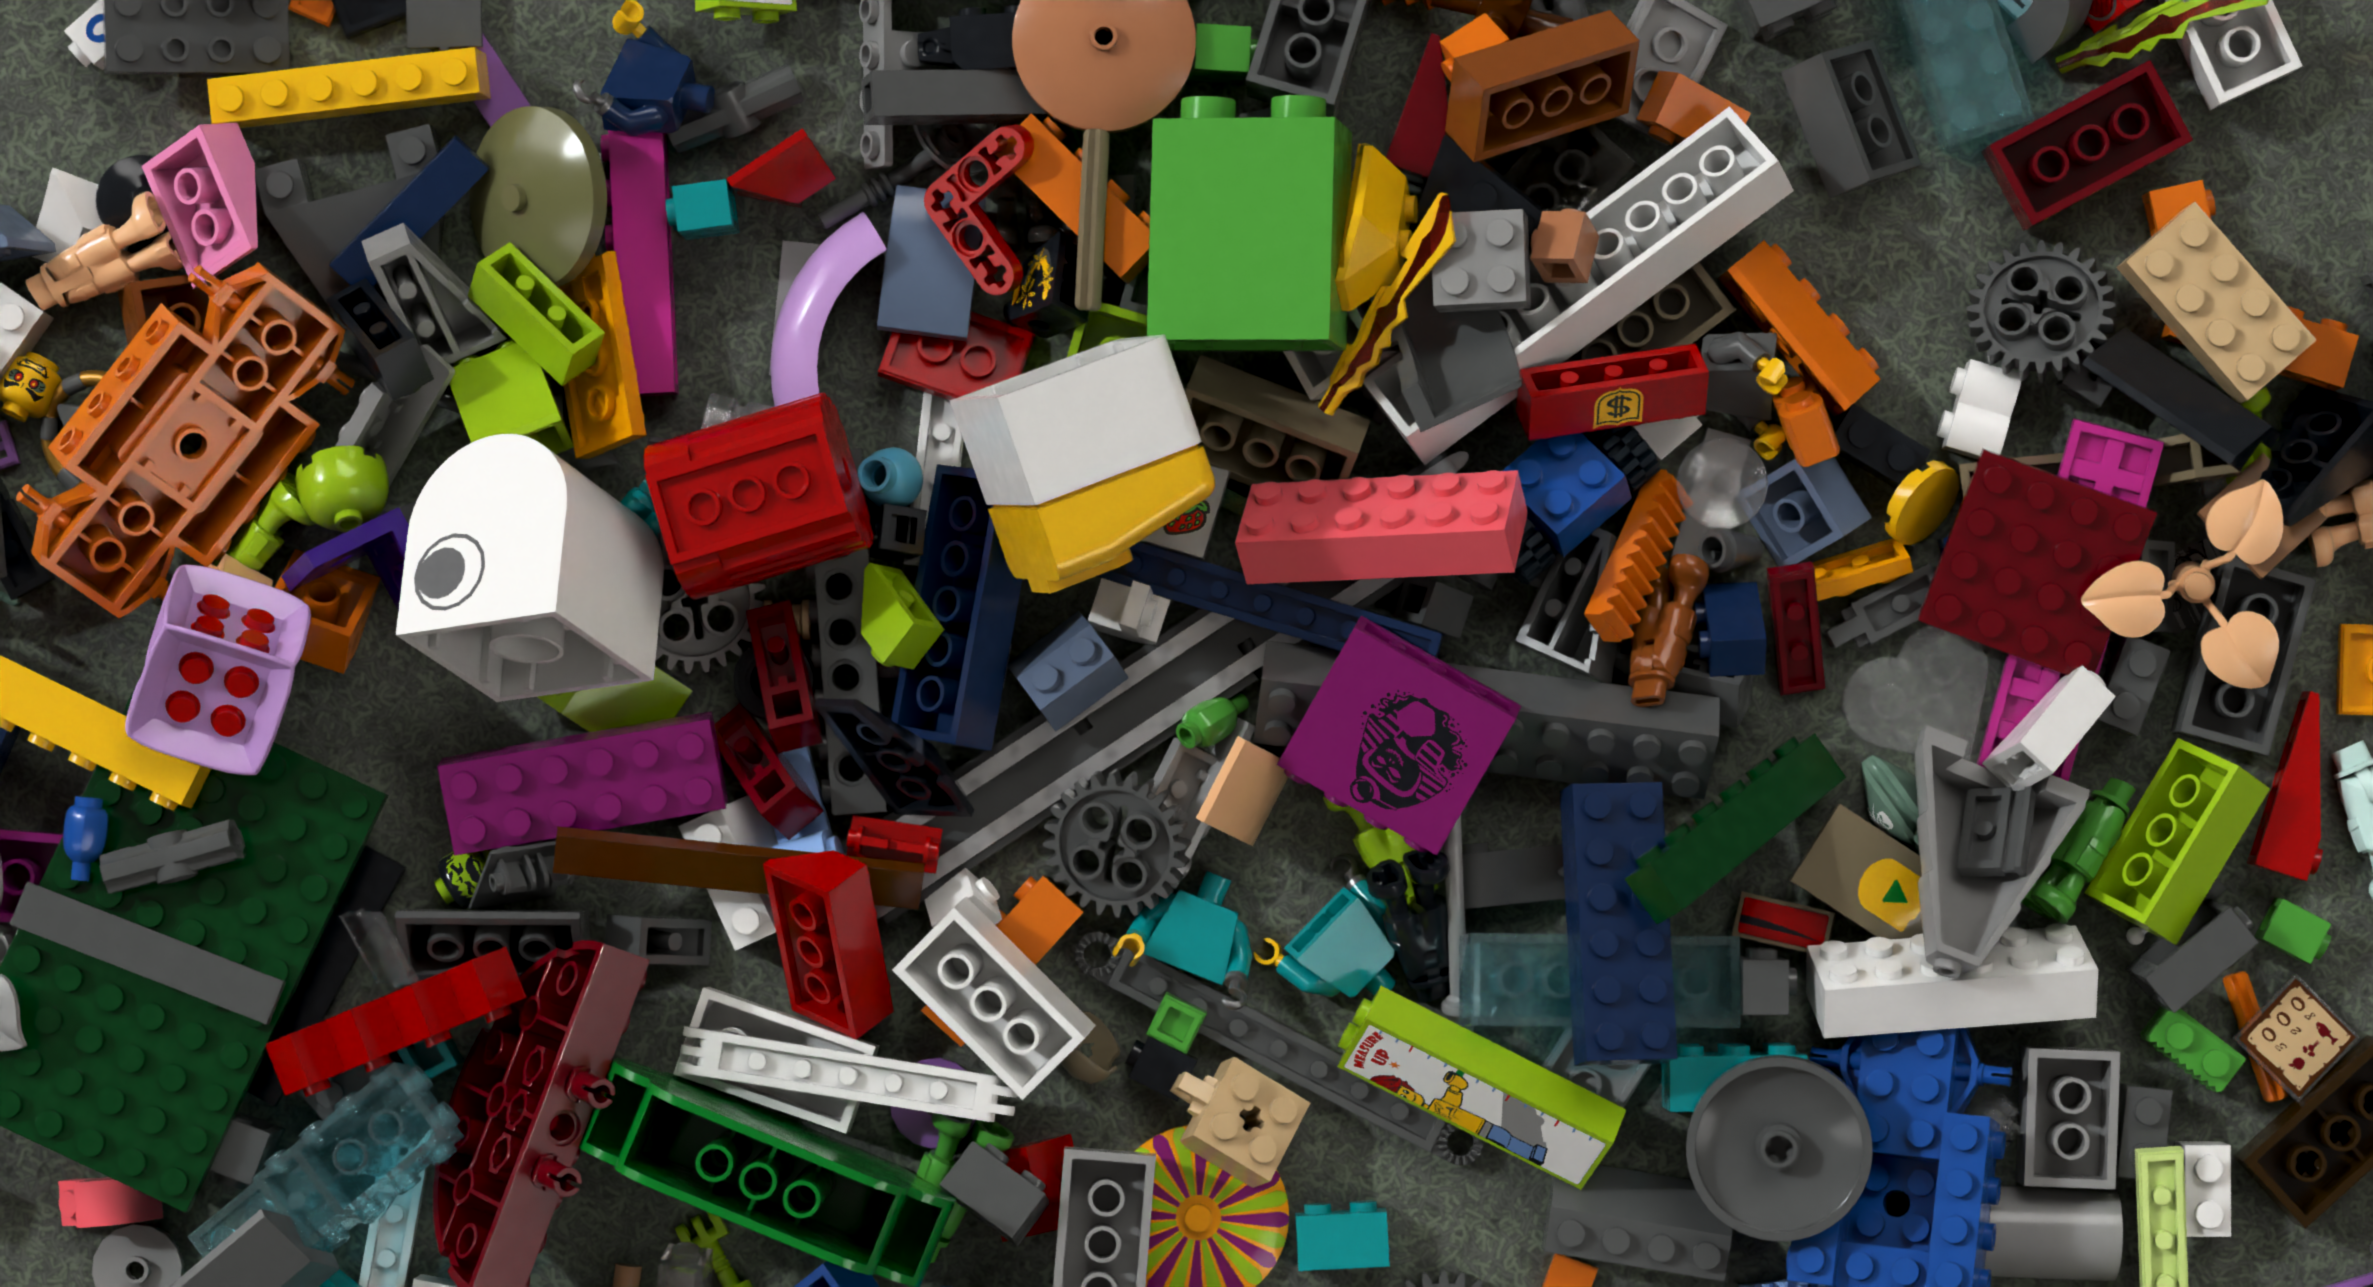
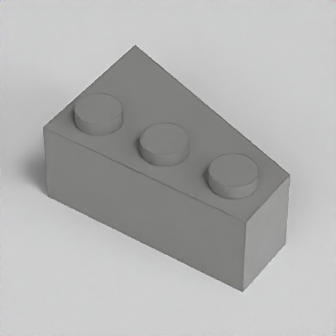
[361,223,507,364]

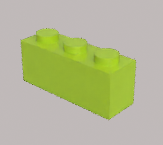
[467,242,605,386]

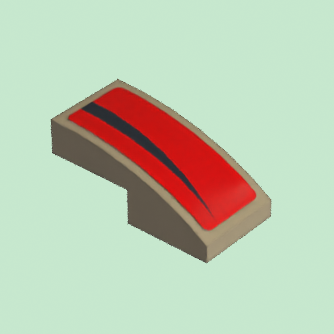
[1732,891,1837,953]

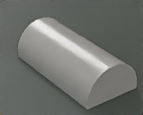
[1985,1185,2123,1281]

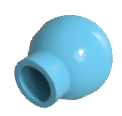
[858,447,923,508]

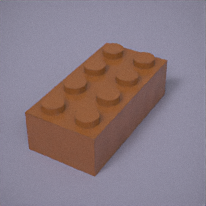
[1445,10,1640,162]

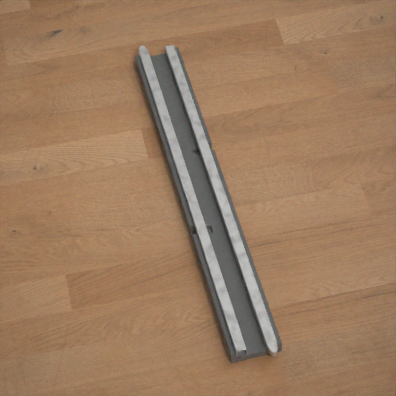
[842,451,1469,924]

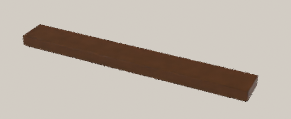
[553,826,924,910]

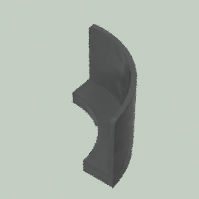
[1370,253,1523,432]

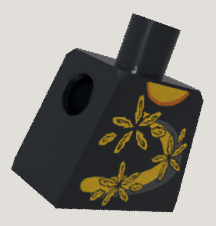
[1003,231,1089,338]

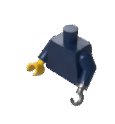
[573,0,715,136]

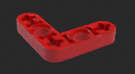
[924,124,1034,295]

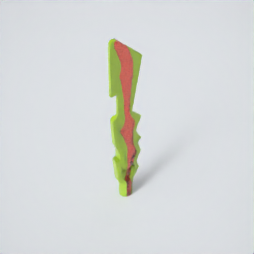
[2055,0,2269,74]

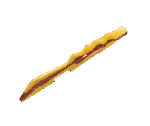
[1318,192,1456,416]

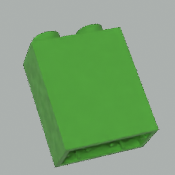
[1147,95,1352,351]

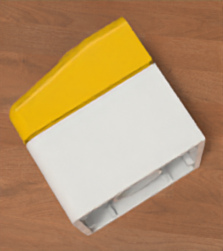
[950,334,1215,594]

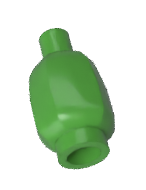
[1176,693,1249,749]

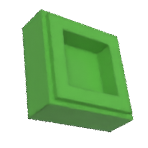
[1146,992,1207,1054]

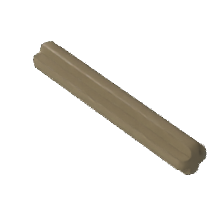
[1075,129,1110,311]

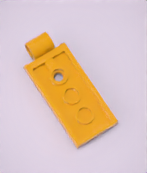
[558,251,647,459]

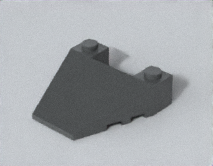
[255,124,445,307]

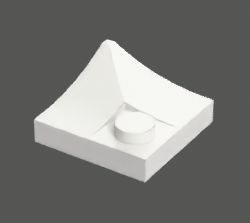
[32,167,129,263]

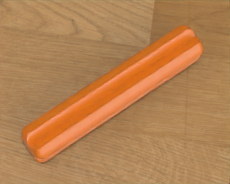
[2223,971,2289,1103]

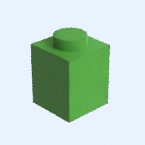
[2254,897,2331,964]

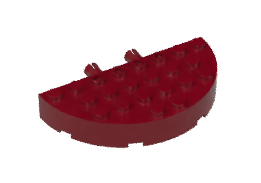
[433,940,650,1287]

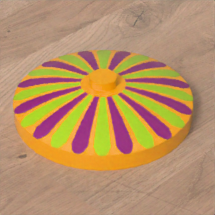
[1134,1125,1289,1287]

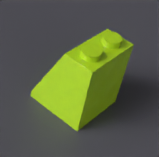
[449,339,574,454]

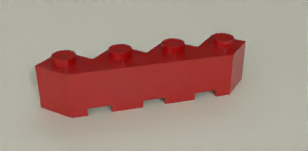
[266,947,527,1097]

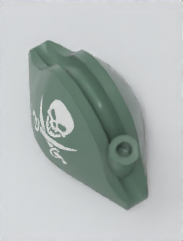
[1861,755,1920,855]

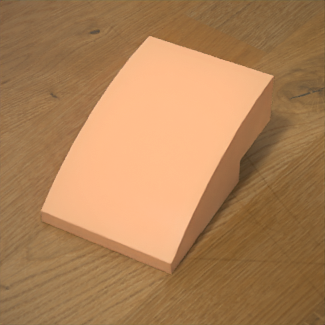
[1196,736,1288,846]

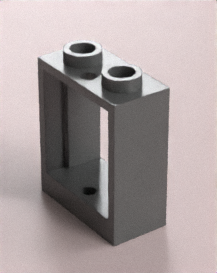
[2124,900,2259,1013]

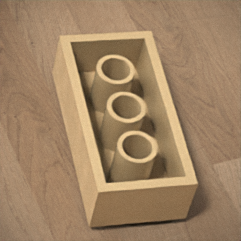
[2116,202,2317,404]

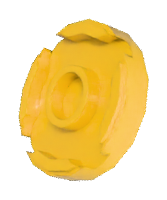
[1885,460,1959,545]

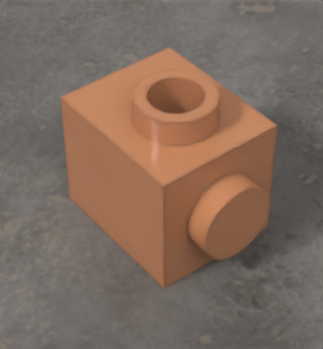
[1530,208,1599,283]

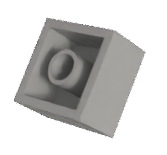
[1431,209,1531,313]

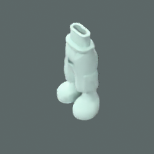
[2331,740,2373,900]

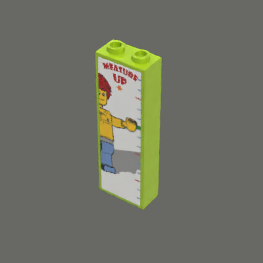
[1337,986,1626,1190]

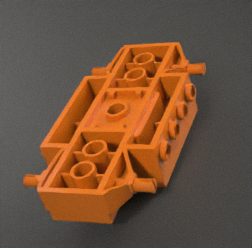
[16,262,355,618]

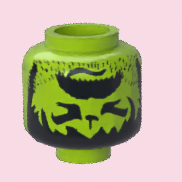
[434,849,492,910]

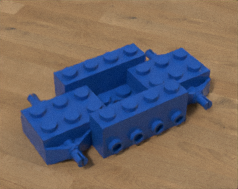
[1786,1028,2013,1287]

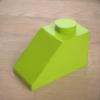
[861,562,945,670]

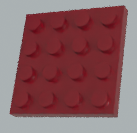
[1917,448,2157,675]

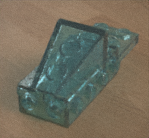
[187,1062,464,1258]

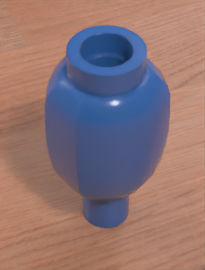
[63,796,109,881]

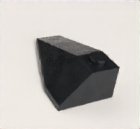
[2260,384,2373,527]
[814,698,975,817]

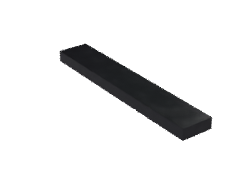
[247,846,407,1107]

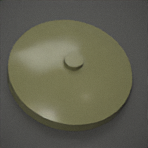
[469,106,607,287]

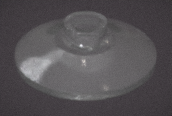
[1677,438,1768,529]

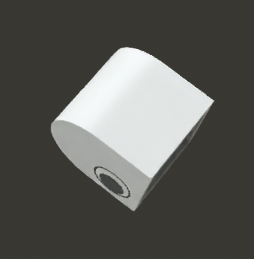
[396,434,664,702]

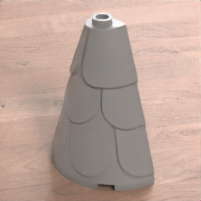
[1914,725,2090,978]

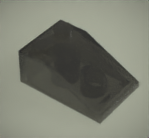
[1504,124,1643,253]

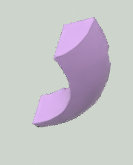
[770,212,887,407]

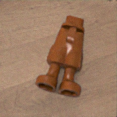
[1628,554,1709,707]

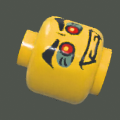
[0,352,62,422]

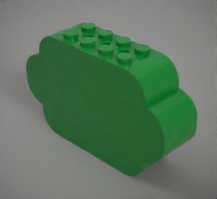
[579,1058,956,1287]

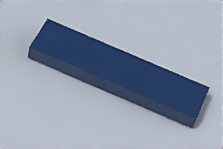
[329,135,489,286]

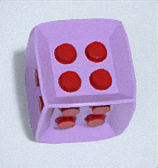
[125,565,311,776]

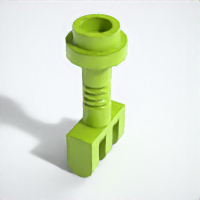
[675,1212,753,1287]

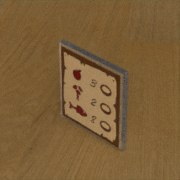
[2232,973,2360,1102]

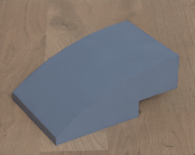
[877,185,986,342]

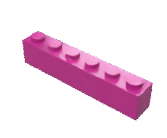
[601,130,679,397]

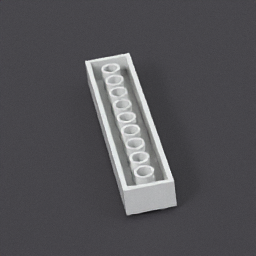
[1363,106,1794,465]

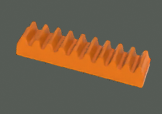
[1584,469,1693,642]

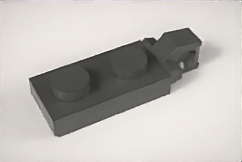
[1823,563,1935,649]

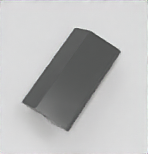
[170,1209,340,1287]

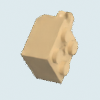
[1170,1057,1311,1188]

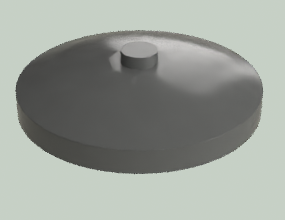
[1686,1055,1872,1241]

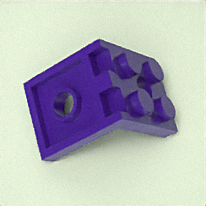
[281,507,409,611]

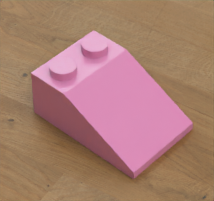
[142,122,258,289]

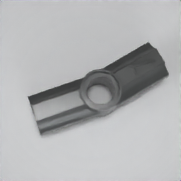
[668,63,804,154]
[99,819,245,894]

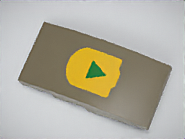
[1789,803,1923,939]

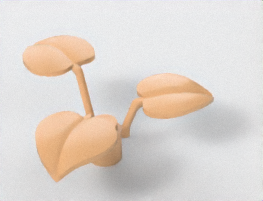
[2081,479,2283,689]

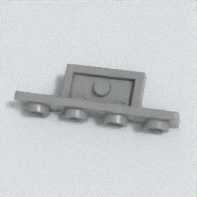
[859,0,932,170]
[335,345,455,487]
[1137,717,1255,889]

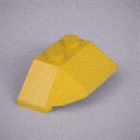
[1335,143,1418,311]

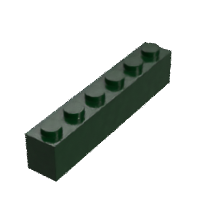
[1625,733,1846,924]

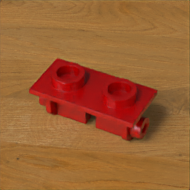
[846,815,943,874]

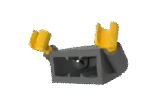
[1701,331,1788,460]

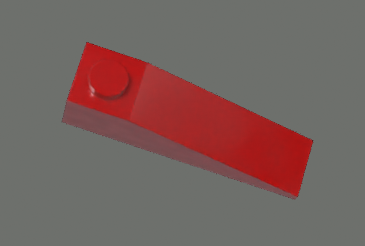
[2247,691,2323,881]

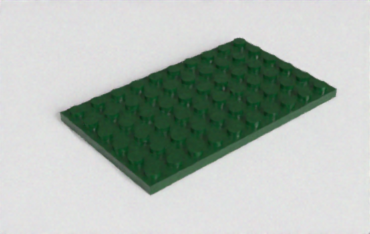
[0,680,389,1213]

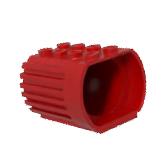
[644,392,873,600]

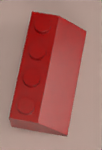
[763,850,894,1040]

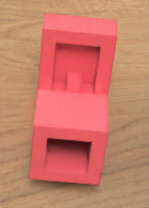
[58,1177,163,1228]

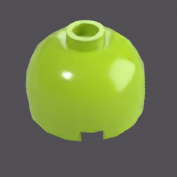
[295,445,389,532]

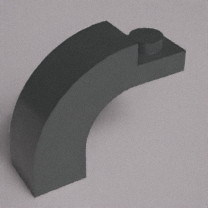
[2006,0,2092,64]

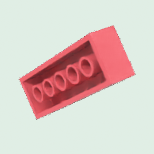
[1235,470,1528,585]

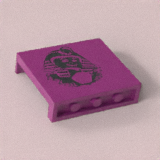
[1277,615,1522,855]

